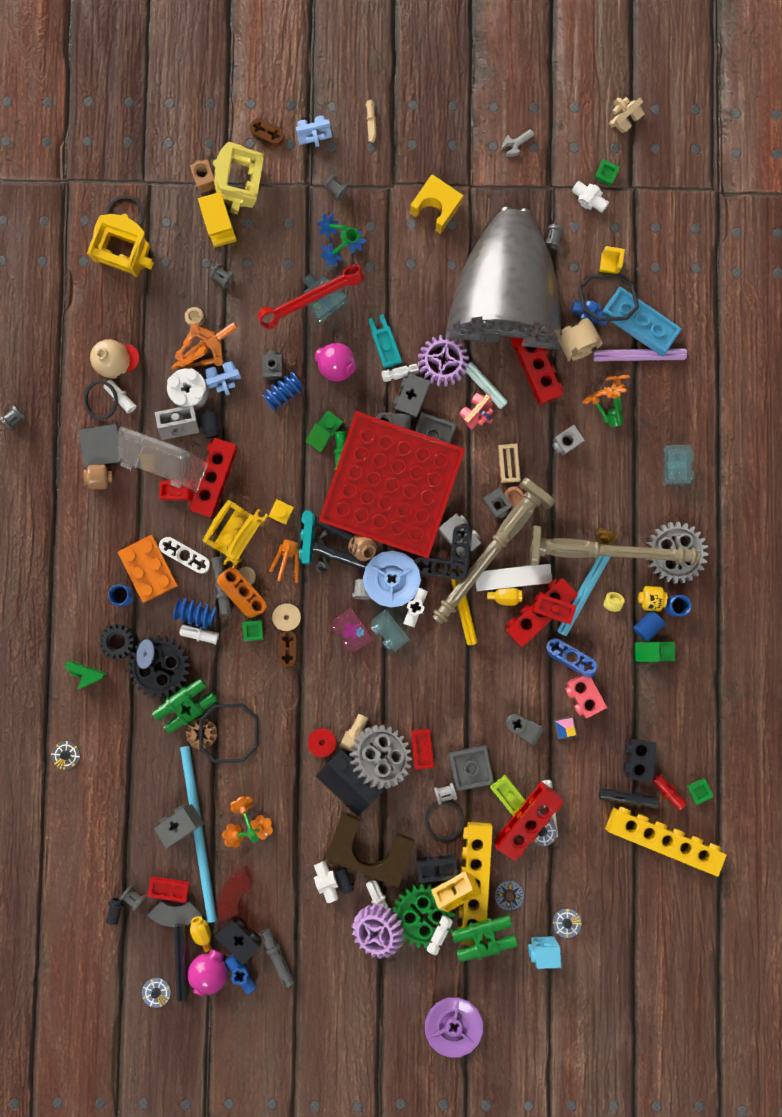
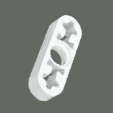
[159,537,211,574]

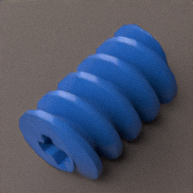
[261,371,303,412]
[173,597,217,629]

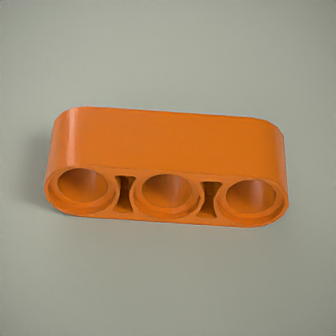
[217,568,266,618]

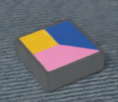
[553,716,577,740]

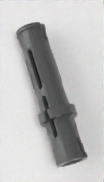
[211,556,232,615]
[259,928,295,988]

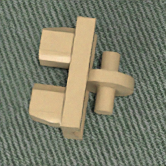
[608,97,645,133]

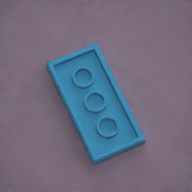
[601,286,682,357]

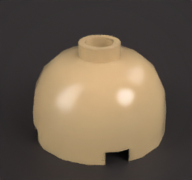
[90,339,130,379]

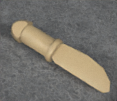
[366,100,376,143]

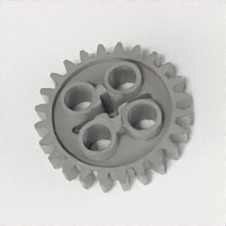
[645,522,709,584]
[350,725,412,789]

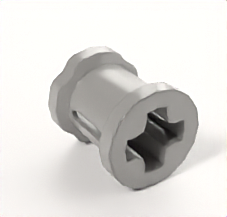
[434,782,457,805]

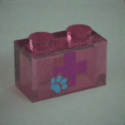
[332,608,373,653]

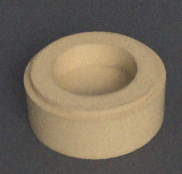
[185,307,205,326]
[239,567,256,585]

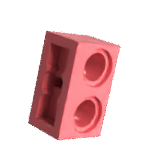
[565,675,607,719]

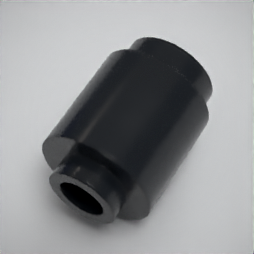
[199,409,221,439]

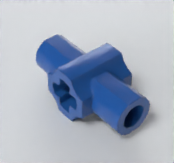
[570,300,608,326]
[225,955,257,995]

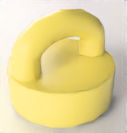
[603,592,625,612]

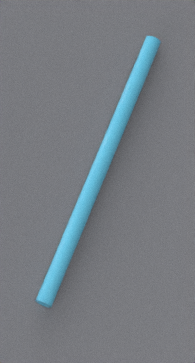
[180,746,217,923]

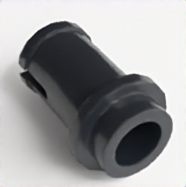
[335,867,355,894]
[106,898,124,925]

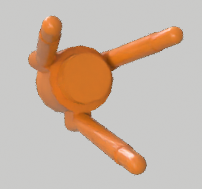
[269,540,300,583]

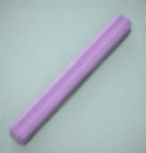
[593,349,687,361]

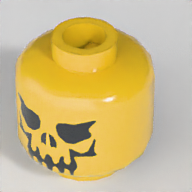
[638,586,667,612]

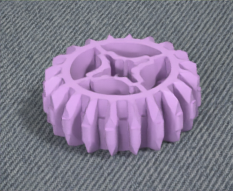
[418,335,469,387]
[352,903,405,959]

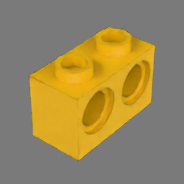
[431,872,481,912]

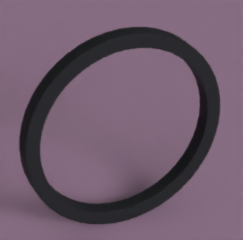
[106,196,145,226]
[84,381,118,419]
[425,801,464,841]

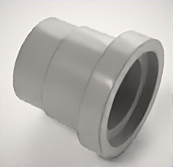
[352,579,371,600]

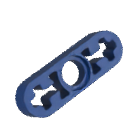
[546,638,597,678]

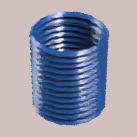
[108,584,134,606]
[665,595,692,616]
[633,611,665,642]

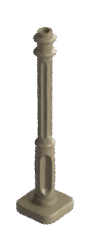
[433,478,556,625]
[529,526,701,566]

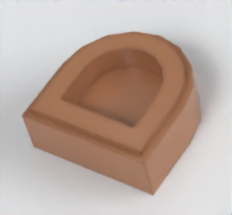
[504,486,525,510]

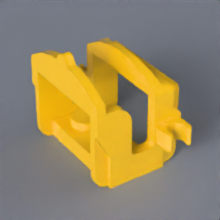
[87,214,154,277]
[203,500,268,568]

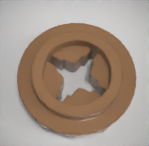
[185,718,217,749]

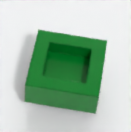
[594,159,620,186]
[242,620,264,641]
[686,778,714,805]

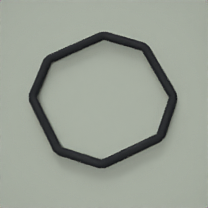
[578,274,639,322]
[199,703,258,763]

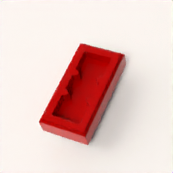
[159,480,194,501]
[411,728,434,770]
[147,876,190,903]

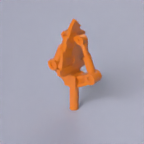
[171,322,238,370]

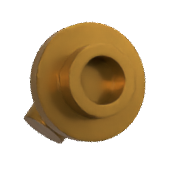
[596,527,617,545]

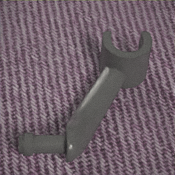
[316,531,331,574]

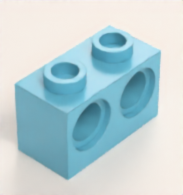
[528,936,561,969]

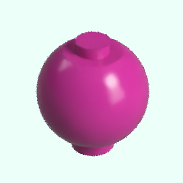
[315,343,356,382]
[188,949,228,997]

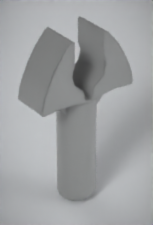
[501,130,534,157]

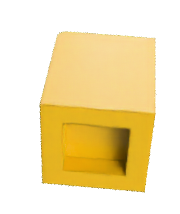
[599,246,625,274]

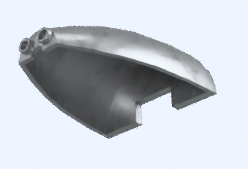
[445,207,561,350]

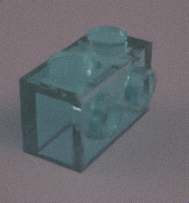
[663,445,694,486]
[370,609,410,651]

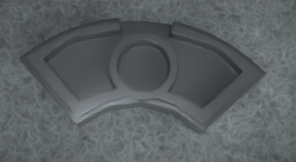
[147,900,203,927]

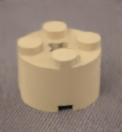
[560,318,603,361]

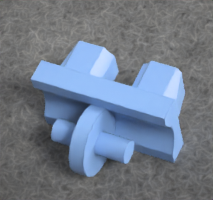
[296,115,332,147]
[204,361,241,396]

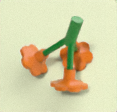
[222,796,273,848]

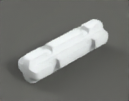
[382,364,419,382]
[427,916,453,955]

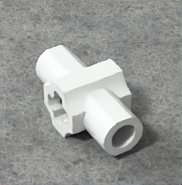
[572,181,609,213]
[403,588,428,627]
[314,861,339,903]

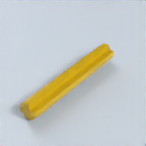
[451,570,477,645]

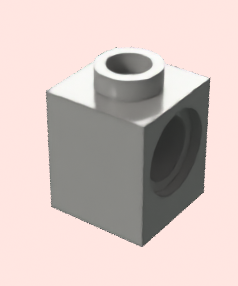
[552,425,585,456]

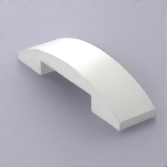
[476,564,552,591]

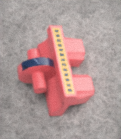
[460,393,494,430]

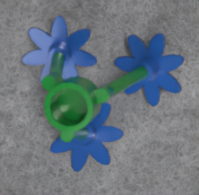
[317,214,367,267]

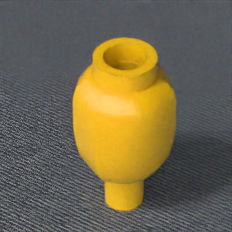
[487,587,522,606]
[190,916,212,952]

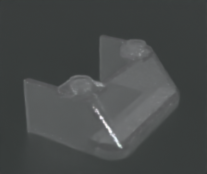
[117,426,208,492]

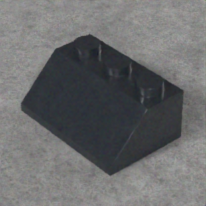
[316,748,384,816]

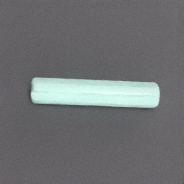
[464,362,507,409]

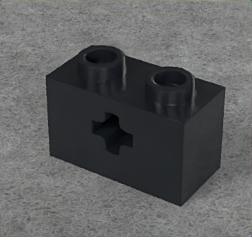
[215,915,262,965]

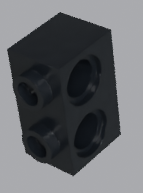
[623,738,656,782]
[416,854,458,883]

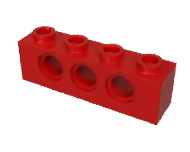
[509,337,564,407]
[188,437,238,519]
[504,578,578,647]
[494,781,564,861]

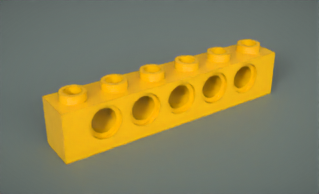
[605,806,726,877]
[457,822,492,946]

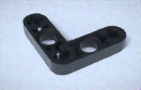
[414,523,472,580]

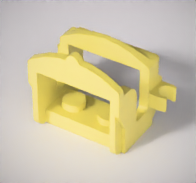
[213,142,264,214]

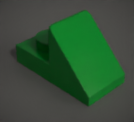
[306,411,343,453]
[634,642,675,662]
[64,661,108,690]

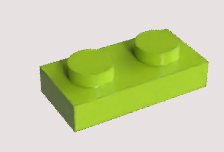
[490,774,526,815]

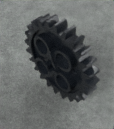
[127,635,191,698]

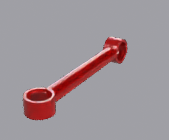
[257,265,365,330]

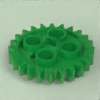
[393,883,456,949]

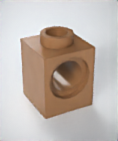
[190,160,215,194]

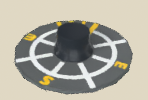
[51,741,80,770]

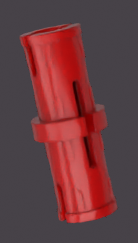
[652,773,687,811]

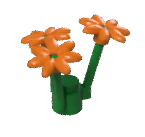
[582,375,630,427]

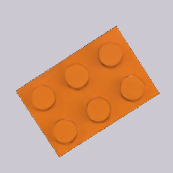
[118,535,178,603]

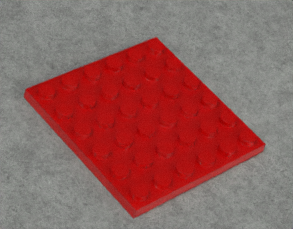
[319,411,465,558]

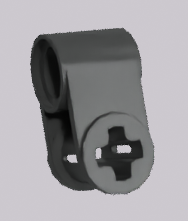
[376,412,412,429]
[506,714,544,746]

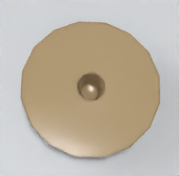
[272,604,301,631]

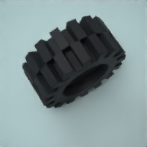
[98,624,137,659]

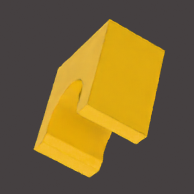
[410,175,463,234]
[198,192,237,248]

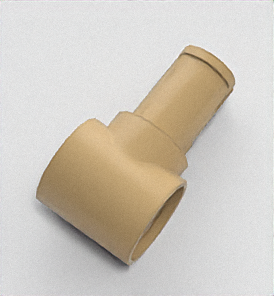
[339,714,368,752]

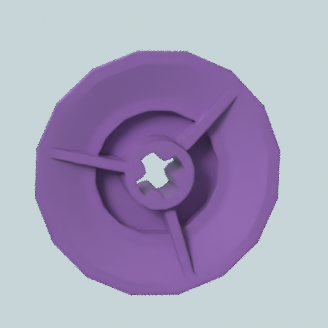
[425,997,483,1057]

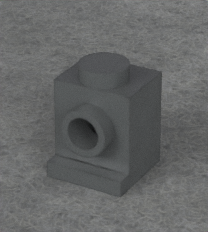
[262,351,283,381]
[482,488,512,519]

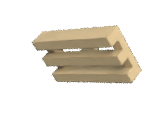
[498,444,521,484]

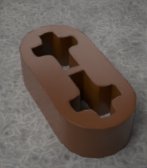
[250,119,284,147]
[279,631,297,667]

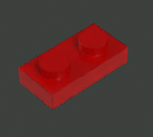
[533,593,577,625]

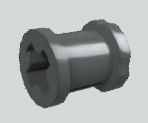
[323,174,349,200]
[545,225,565,250]
[209,264,234,289]
[0,405,26,430]
[119,885,145,911]

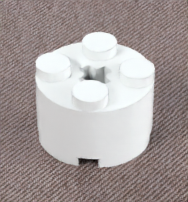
[167,369,209,410]

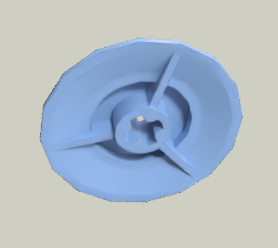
[363,551,421,607]

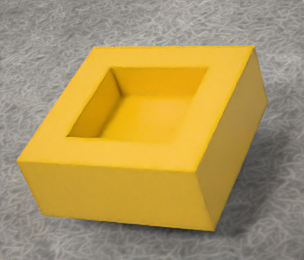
[268,499,294,525]

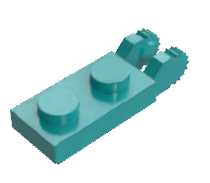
[368,314,402,369]
[299,510,316,565]

